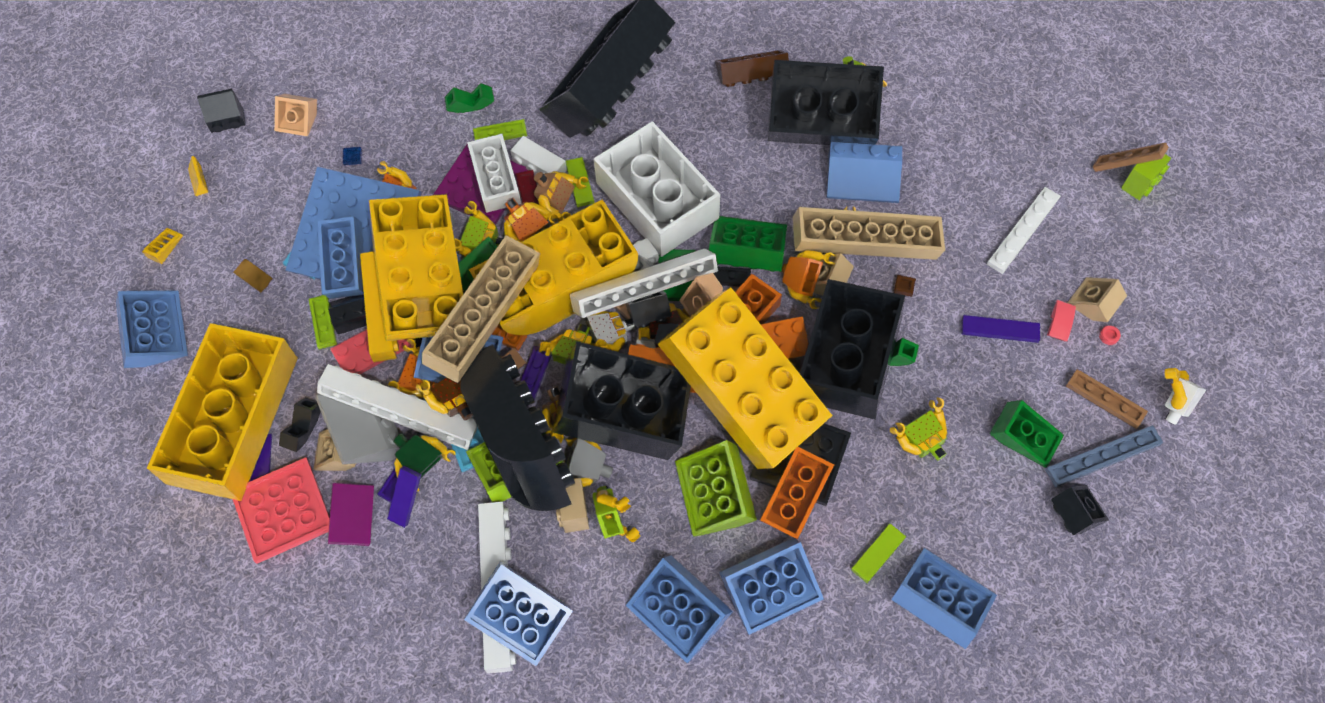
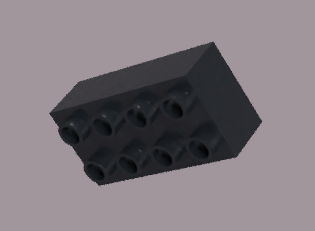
[539,0,676,138]

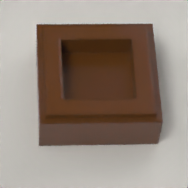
[894,275,916,297]

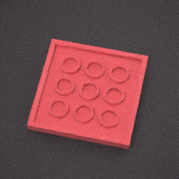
[233,457,330,564]

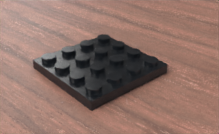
[750,423,851,506]

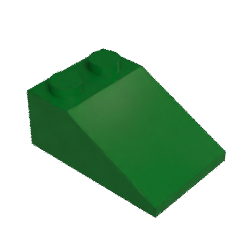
[990,400,1064,468]

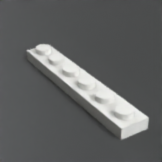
[987,187,1061,274]

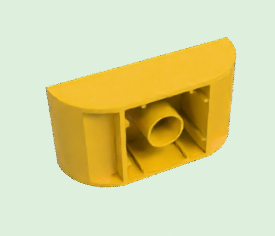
[369,194,463,341]
[469,199,638,335]

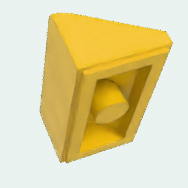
[188,156,208,196]

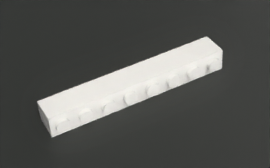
[570,248,718,318]
[317,364,477,450]
[478,502,516,674]

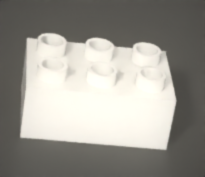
[594,121,720,257]

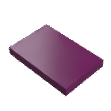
[328,483,374,546]

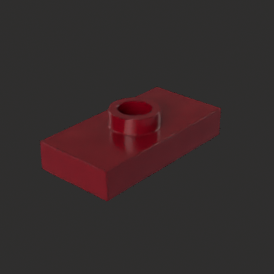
[516,170,539,205]

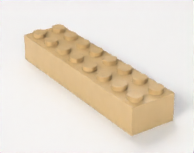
[793,207,945,260]
[422,235,540,383]

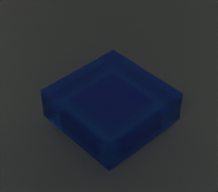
[343,147,362,165]

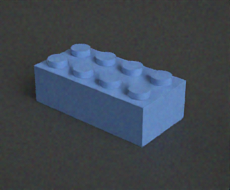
[317,216,364,299]

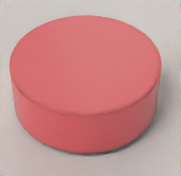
[1099,326,1121,345]

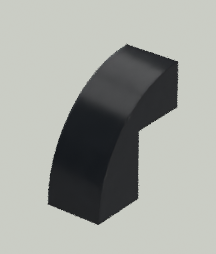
[279,397,321,452]

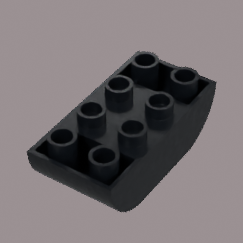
[461,344,575,511]

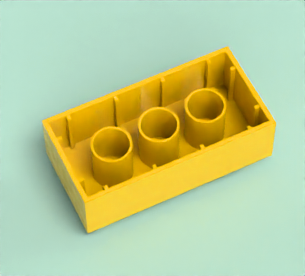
[658,287,833,469]
[147,323,298,501]

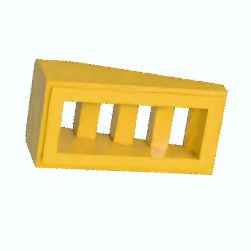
[142,228,183,264]

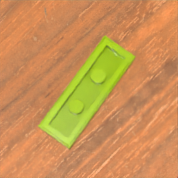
[473,119,527,140]
[566,157,595,207]
[308,295,337,349]
[851,524,906,583]

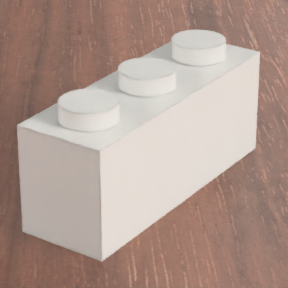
[510,136,567,174]

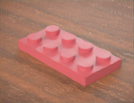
[330,329,415,374]

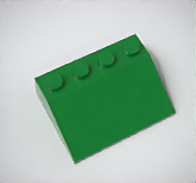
[709,216,787,272]

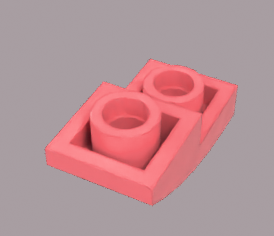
[1047,300,1076,342]

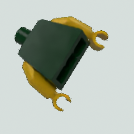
[393,433,456,492]

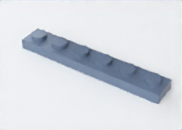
[1046,425,1164,488]

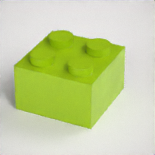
[1121,154,1171,201]

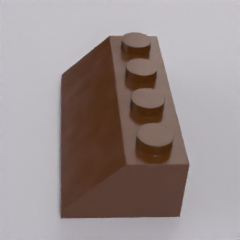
[715,50,789,87]

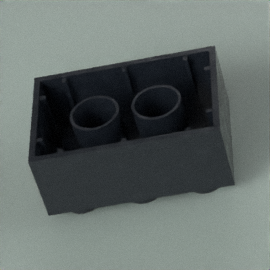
[768,60,884,145]
[800,279,905,420]
[552,342,691,460]

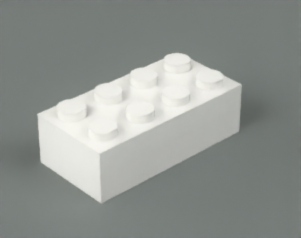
[467,134,522,213]

